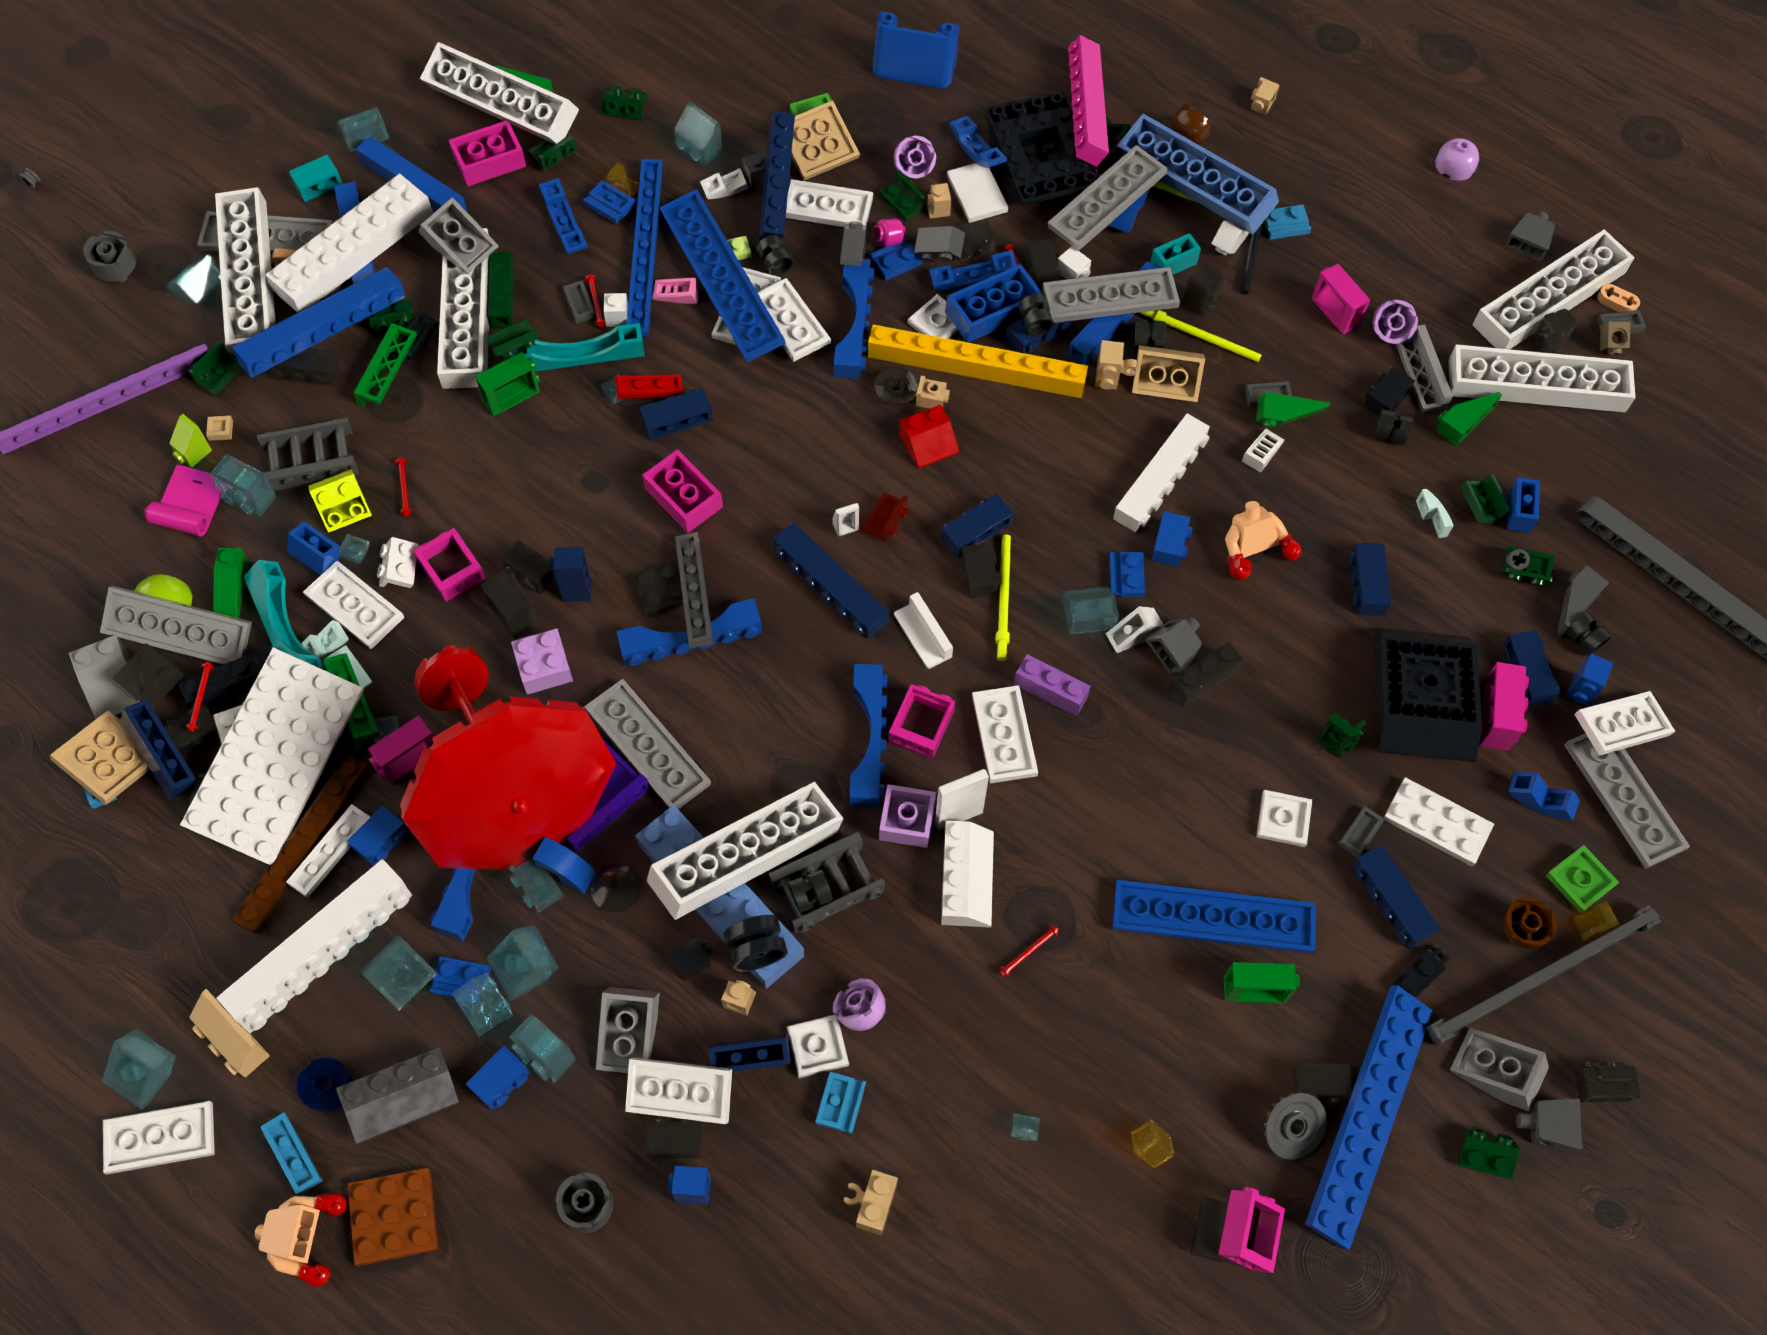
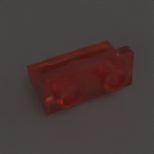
[862,492,910,543]

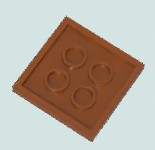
[348,1168,438,1267]

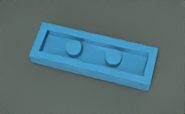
[260,1112,323,1196]

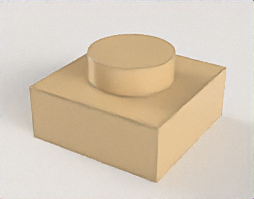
[206,416,233,441]

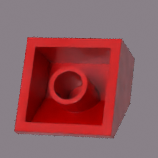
[900,404,959,469]

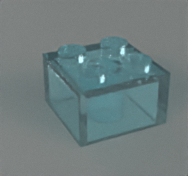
[209,454,277,517]
[509,1014,576,1083]

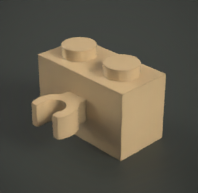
[1095,340,1137,390]
[844,1170,898,1236]

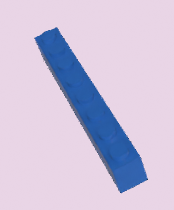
[232,267,405,378]

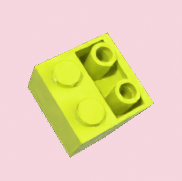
[308,469,372,533]

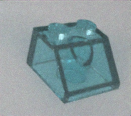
[674,101,722,166]
[336,107,389,152]
[166,254,221,305]
[1062,586,1119,634]
[487,925,559,1001]
[360,935,437,1010]
[102,1029,176,1110]

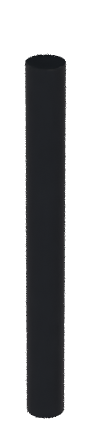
[1240,224,1262,295]

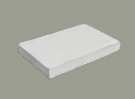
[947,163,1008,223]

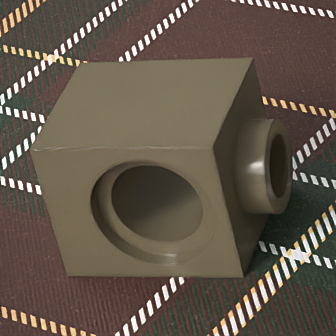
[1600,321,1630,355]

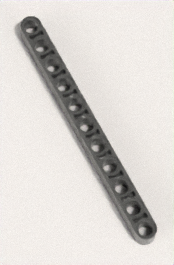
[1576,496,1767,660]

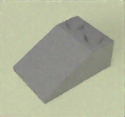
[419,197,499,275]
[69,635,143,719]
[596,987,660,1073]
[1450,1027,1549,1111]

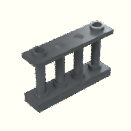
[257,418,359,492]
[768,832,885,933]

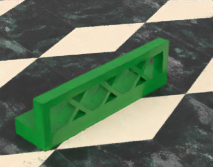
[354,323,417,407]
[323,653,378,752]

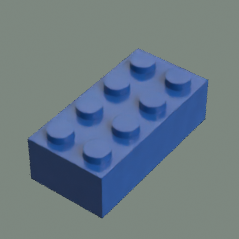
[945,264,1044,343]

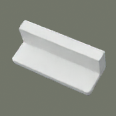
[894,592,953,669]

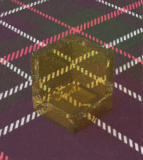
[606,163,639,197]
[1573,901,1619,941]
[1131,1120,1174,1168]

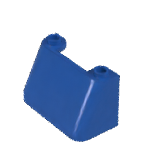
[873,11,959,89]

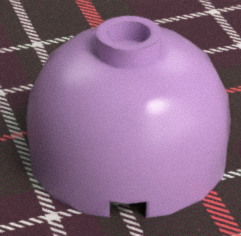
[893,135,936,179]
[1435,138,1479,181]
[1372,299,1418,344]
[833,978,886,1031]

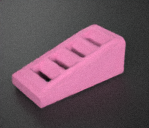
[652,278,700,304]

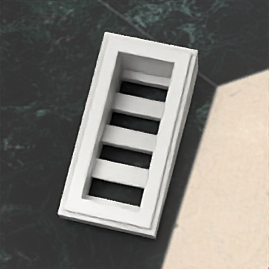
[1242,429,1284,473]
[832,503,859,536]

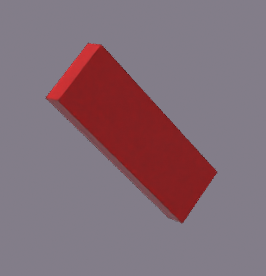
[614,375,684,399]

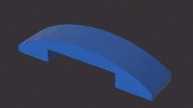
[950,116,1007,168]
[539,178,588,254]
[929,251,1017,290]

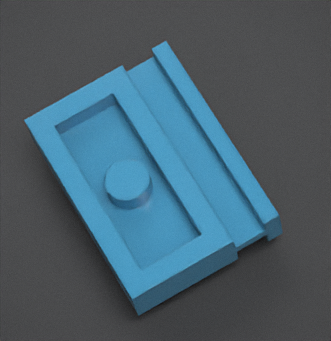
[1263,205,1312,240]
[815,1072,866,1134]

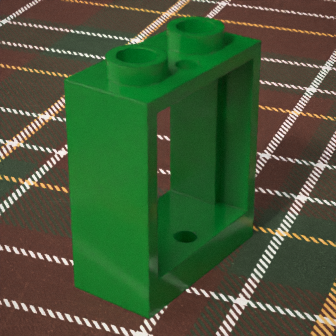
[475,352,540,417]
[1224,962,1300,1003]

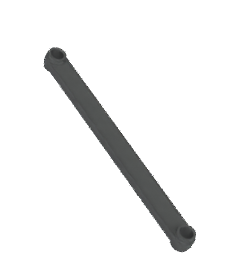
[1426,905,1662,1046]

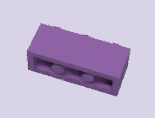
[1014,654,1091,716]

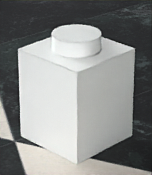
[1056,246,1091,280]
[604,293,628,327]

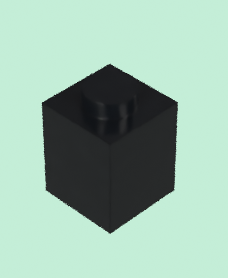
[670,937,712,980]

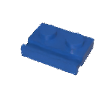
[583,180,636,225]
[871,238,923,281]
[1109,552,1145,597]
[429,956,491,1004]

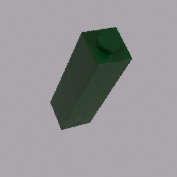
[488,251,515,329]

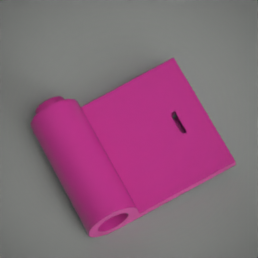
[144,464,228,537]

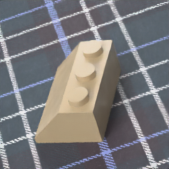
[1132,345,1205,402]
[189,989,270,1078]

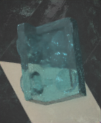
[509,857,564,913]
[452,973,513,1037]

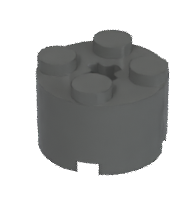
[83,231,137,283]
[556,1173,614,1233]

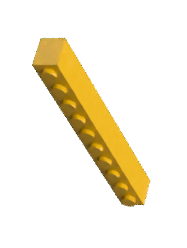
[868,325,1088,398]

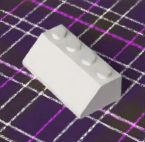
[941,821,994,927]

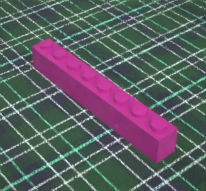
[1068,35,1109,167]

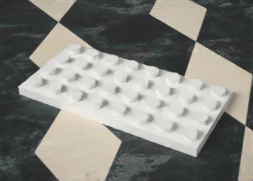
[180,648,364,865]

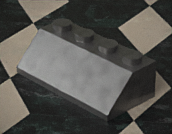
[336,1047,459,1145]

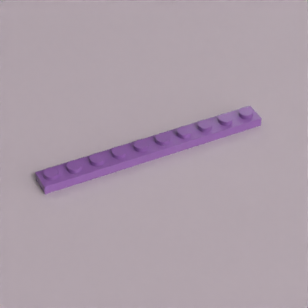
[0,343,208,454]

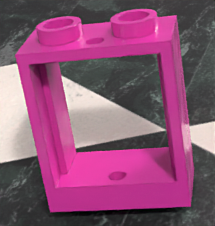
[1312,264,1370,335]
[414,528,486,602]
[888,684,955,759]
[368,715,434,785]
[1218,1187,1285,1273]

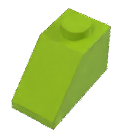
[169,414,212,468]

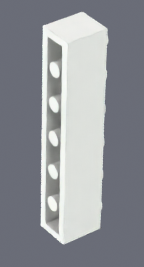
[1113,413,1210,533]

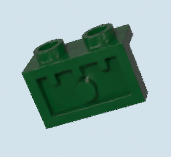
[879,171,926,222]
[368,299,415,334]
[1317,713,1366,758]

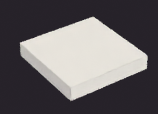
[907,294,958,339]
[1256,790,1312,847]
[787,1015,849,1078]

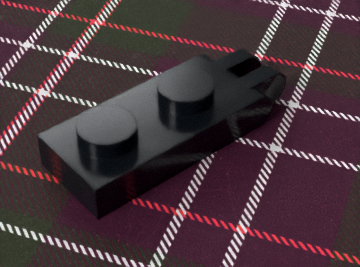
[391,312,439,365]
[1389,946,1451,998]

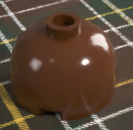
[1172,104,1213,145]
[1502,897,1558,949]

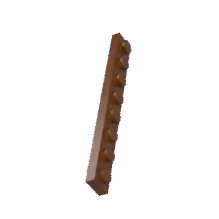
[233,755,368,934]

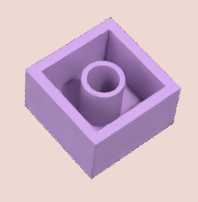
[511,629,573,695]
[879,784,936,848]

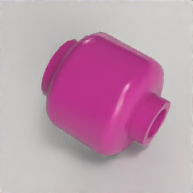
[873,218,906,247]

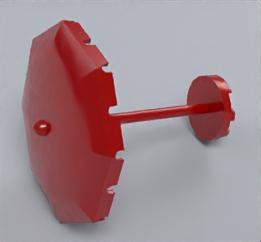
[400,645,617,870]

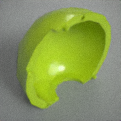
[134,574,193,606]

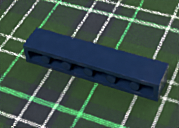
[758,111,795,241]
[773,522,889,639]

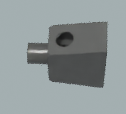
[1504,211,1555,263]
[1145,617,1201,674]
[1516,1099,1582,1154]

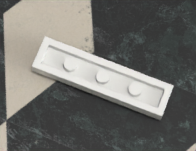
[286,804,370,898]

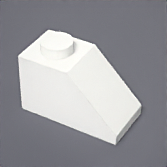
[1211,220,1250,255]
[1105,606,1163,653]

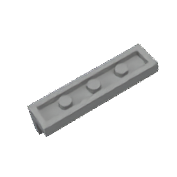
[1396,324,1453,413]

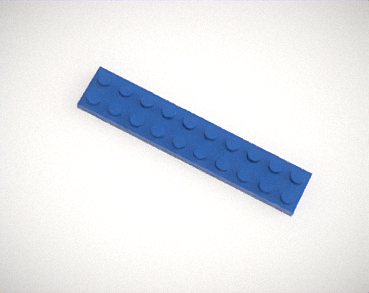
[659,189,786,363]
[1305,985,1433,1250]

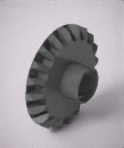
[1263,1091,1327,1160]

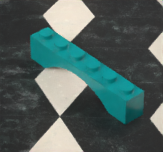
[509,323,645,372]
[244,560,325,671]

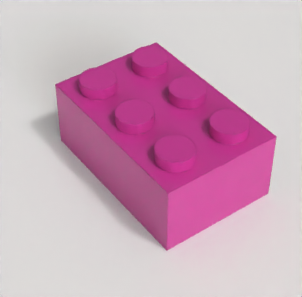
[449,120,526,187]
[642,449,723,533]
[1480,662,1529,751]

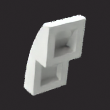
[700,168,749,199]

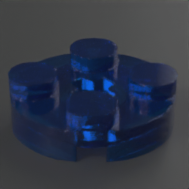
[296,1057,352,1112]

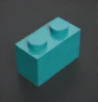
[289,154,342,202]
[1150,233,1201,275]

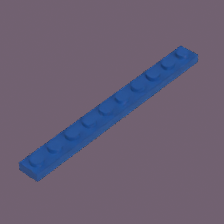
[626,159,663,337]

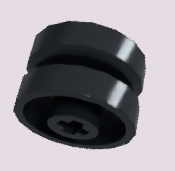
[723,915,788,972]

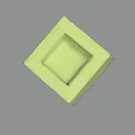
[727,236,752,260]

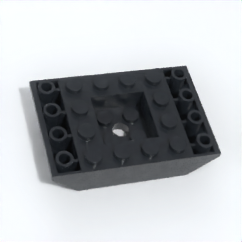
[985,91,1100,205]
[1374,627,1482,762]

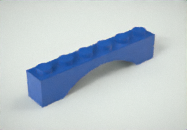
[834,259,874,379]
[616,598,762,666]
[850,664,887,807]
[430,868,476,942]

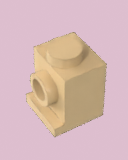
[1251,77,1279,115]
[926,183,951,218]
[916,376,950,409]
[721,980,756,1016]

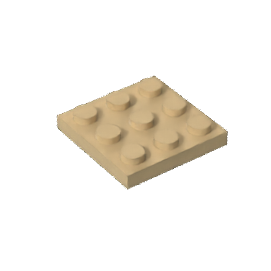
[791,101,860,181]
[50,710,150,805]

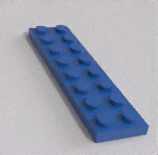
[1112,880,1316,954]

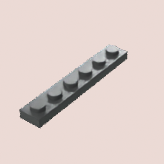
[675,532,714,648]

